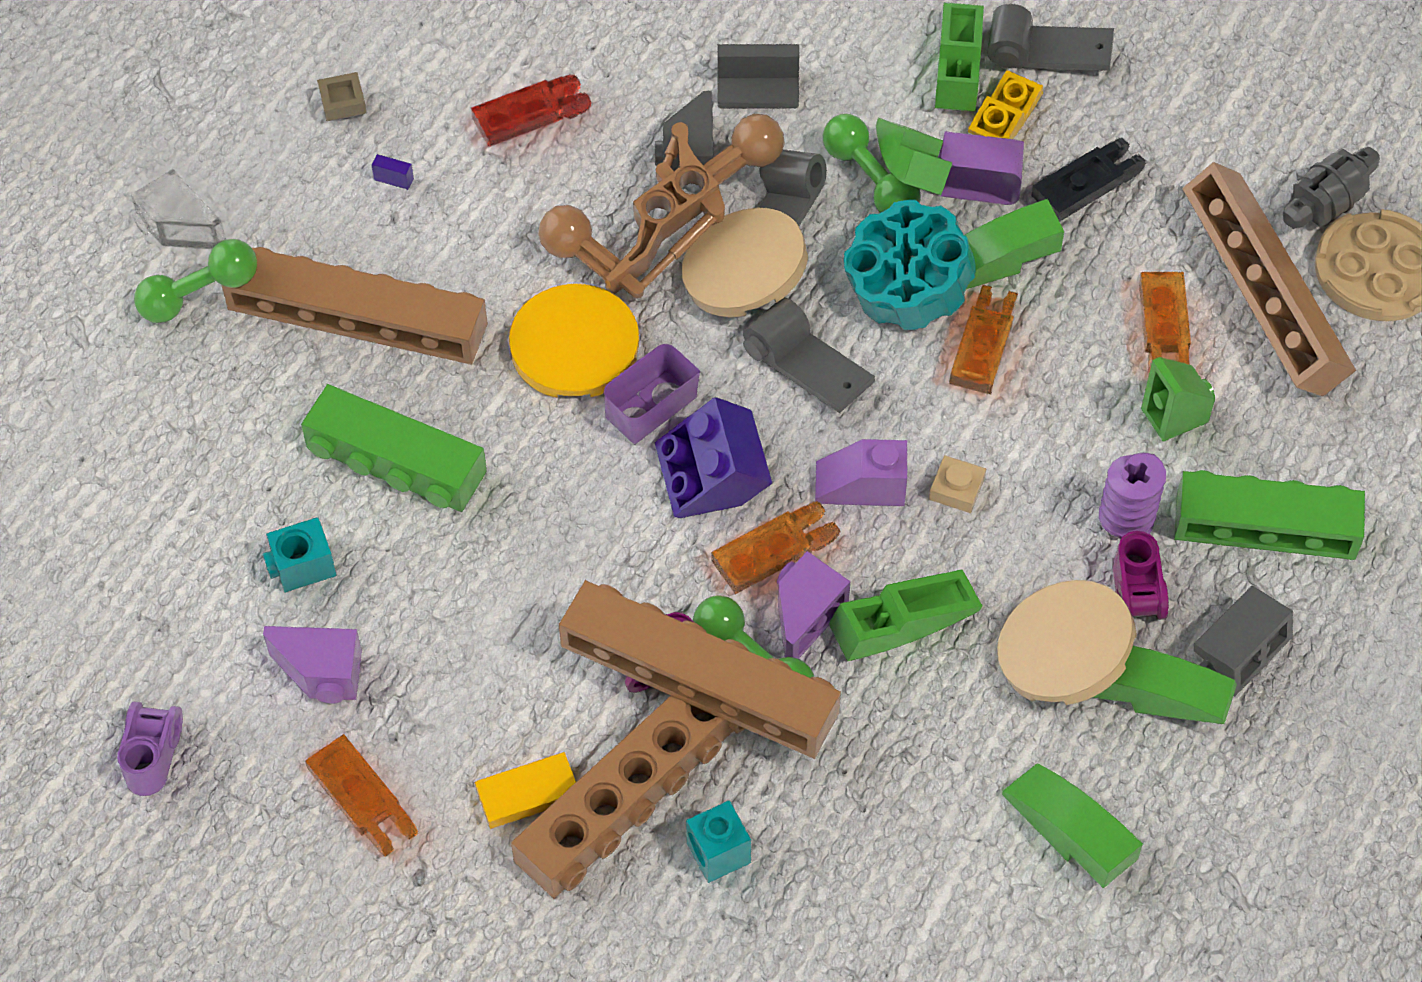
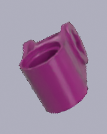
[1113,531,1169,620]

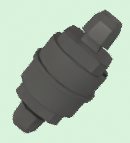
[1283,146,1380,229]

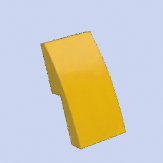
[968,70,1043,139]

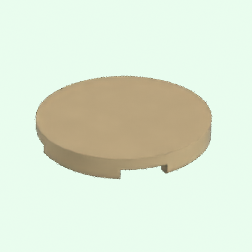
[682,208,808,317]
[1315,209,1422,321]
[997,580,1137,705]

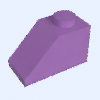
[815,439,907,506]
[777,551,851,659]
[263,626,362,704]

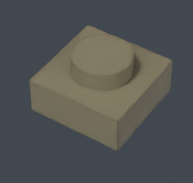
[317,72,367,121]

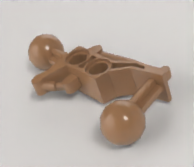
[538,114,785,298]

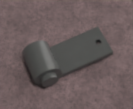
[987,4,1114,71]
[758,149,827,226]
[743,298,875,413]

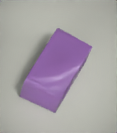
[938,131,1024,205]
[604,344,700,445]

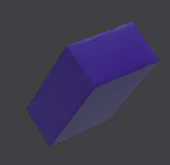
[371,154,414,190]

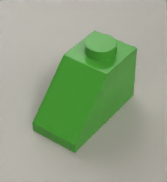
[1141,357,1215,442]

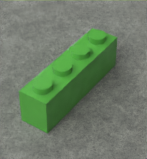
[301,384,487,512]
[1174,470,1365,560]

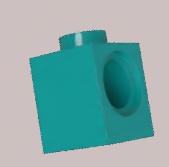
[262,517,337,593]
[686,800,752,883]

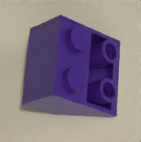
[654,397,773,518]

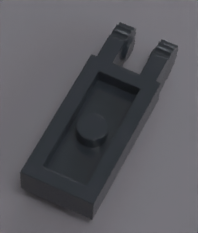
[1031,137,1146,222]

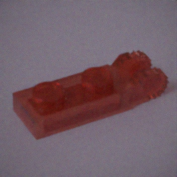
[471,74,592,147]

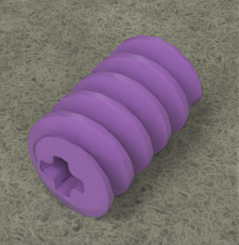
[1099,452,1166,538]

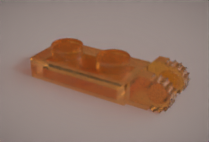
[1139,272,1191,372]
[949,285,1018,395]
[711,501,841,595]
[305,734,418,857]

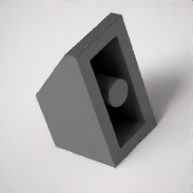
[655,90,714,171]

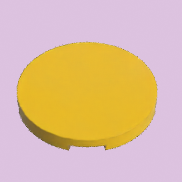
[509,284,639,398]

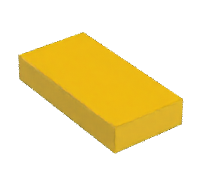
[474,752,576,829]

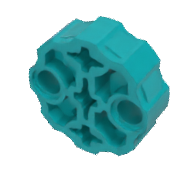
[844,200,976,330]

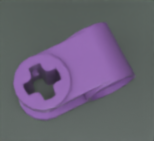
[117,701,183,796]

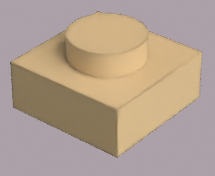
[929,455,986,513]

